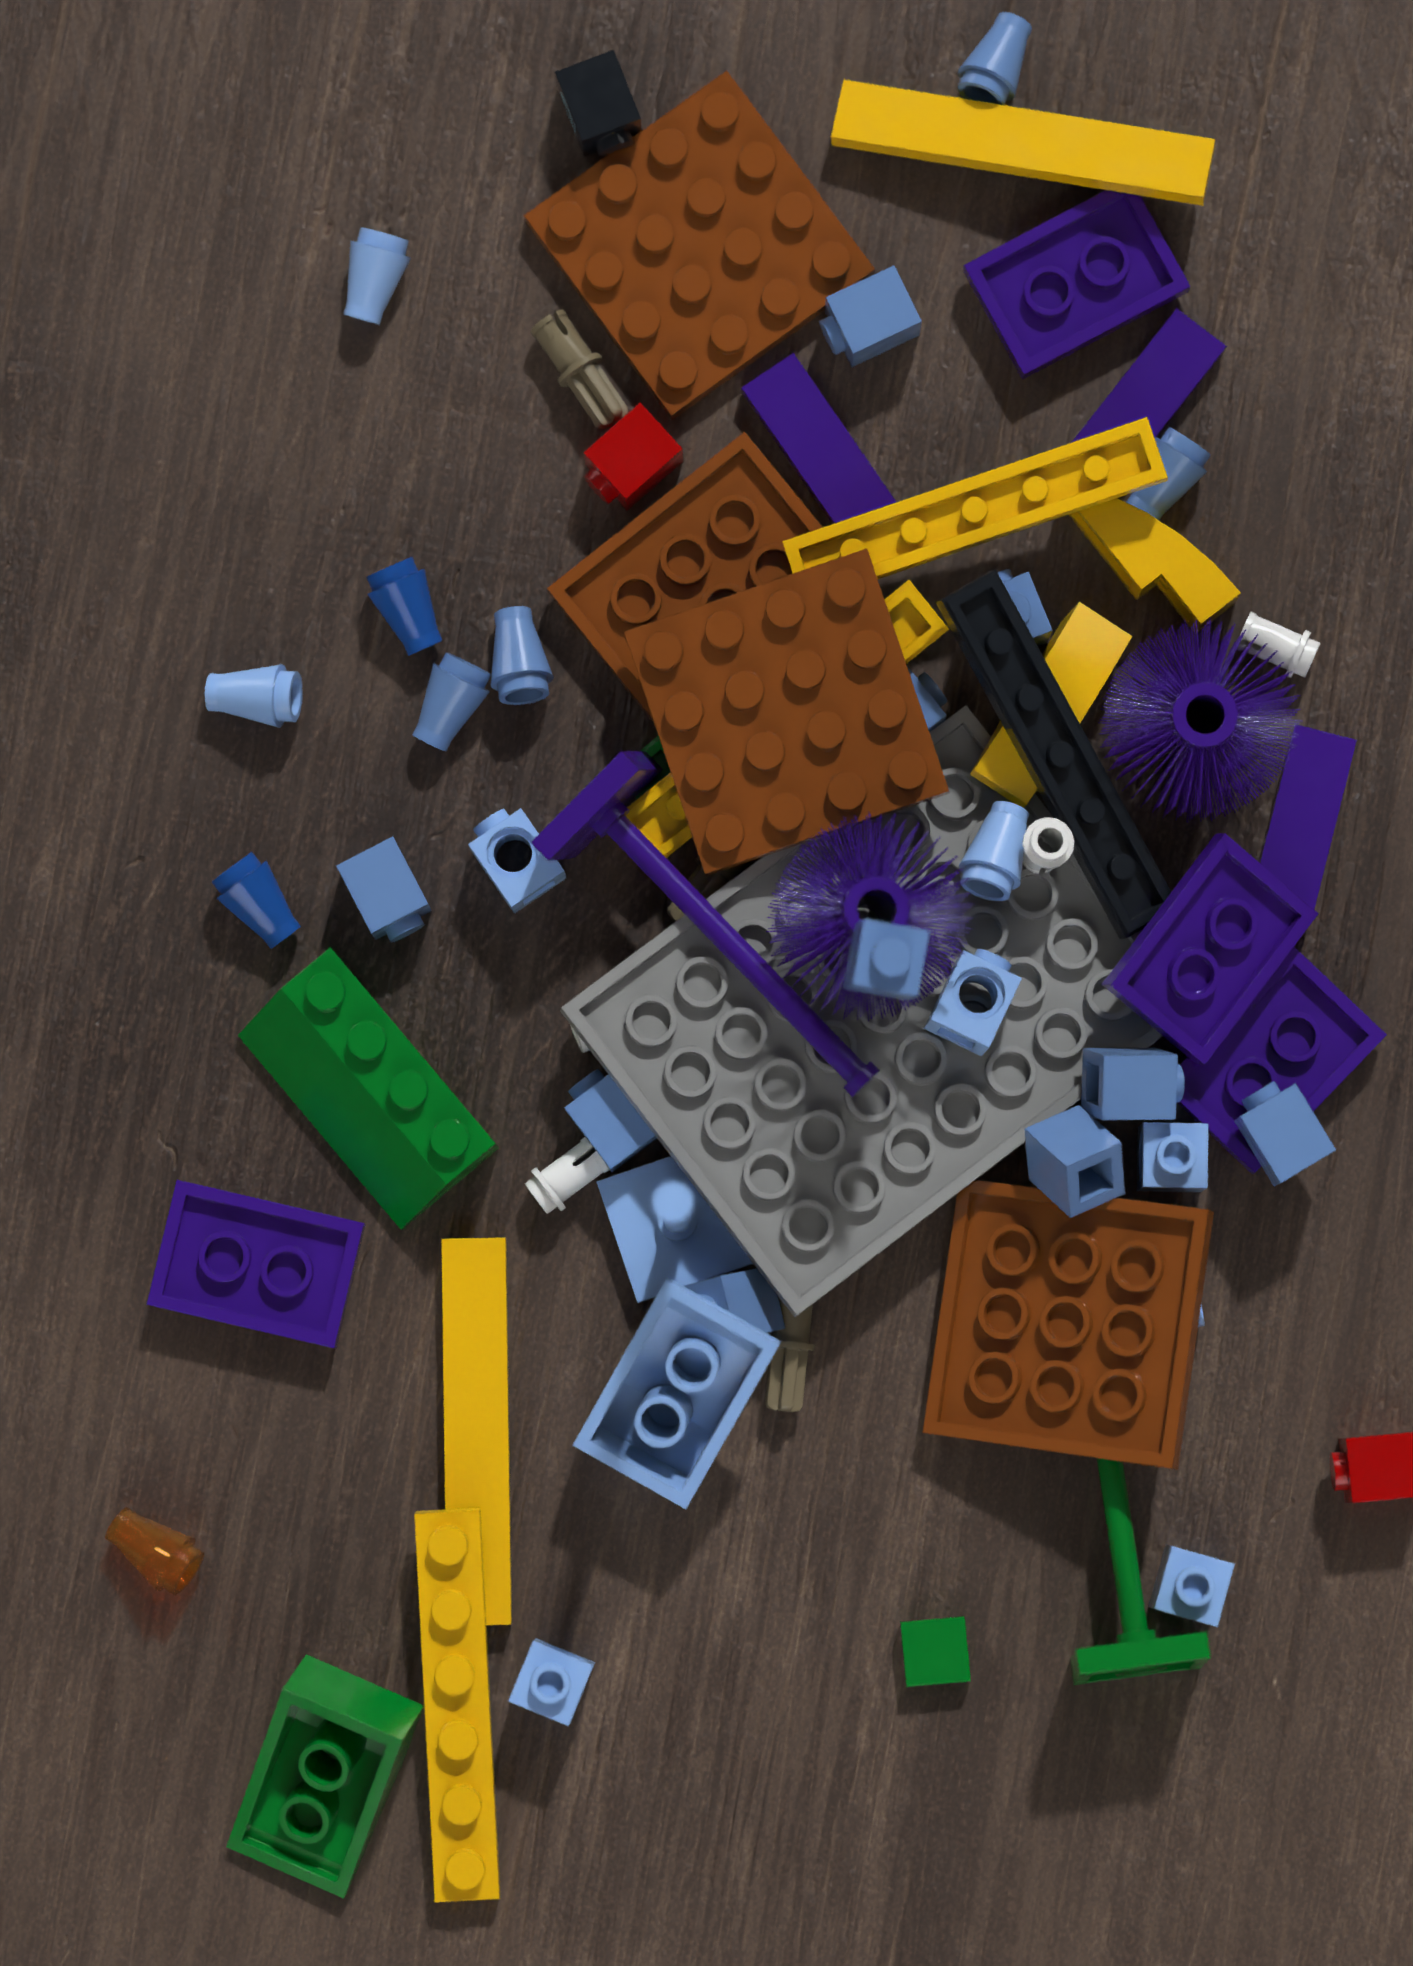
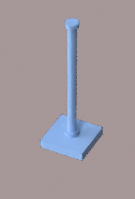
[596,1156,753,1303]

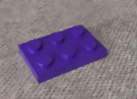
[963,190,1191,380]
[1102,833,1319,1065]
[1178,947,1387,1174]
[146,1180,366,1349]

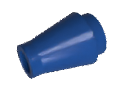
[366,557,443,656]
[211,851,301,949]

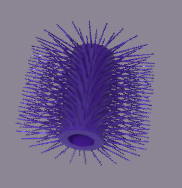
[1098,618,1302,823]
[766,812,974,1022]

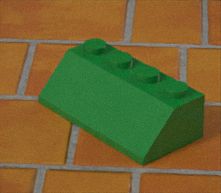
[238,947,499,1230]

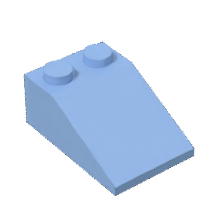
[573,1277,781,1509]

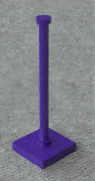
[531,751,880,1097]

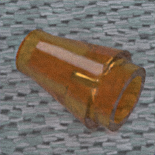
[105,1507,204,1595]

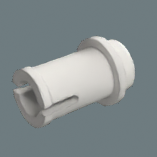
[1237,612,1320,678]
[1022,817,1074,874]
[524,1137,610,1214]

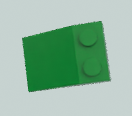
[226,1654,424,1899]

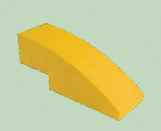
[1069,498,1241,634]
[970,602,1132,808]

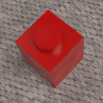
[583,402,683,511]
[1330,1432,1413,1503]

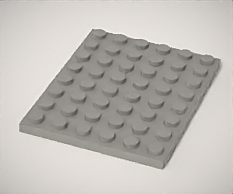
[560,705,1163,1318]

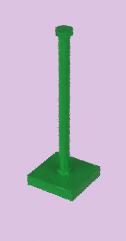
[1070,1458,1211,1685]

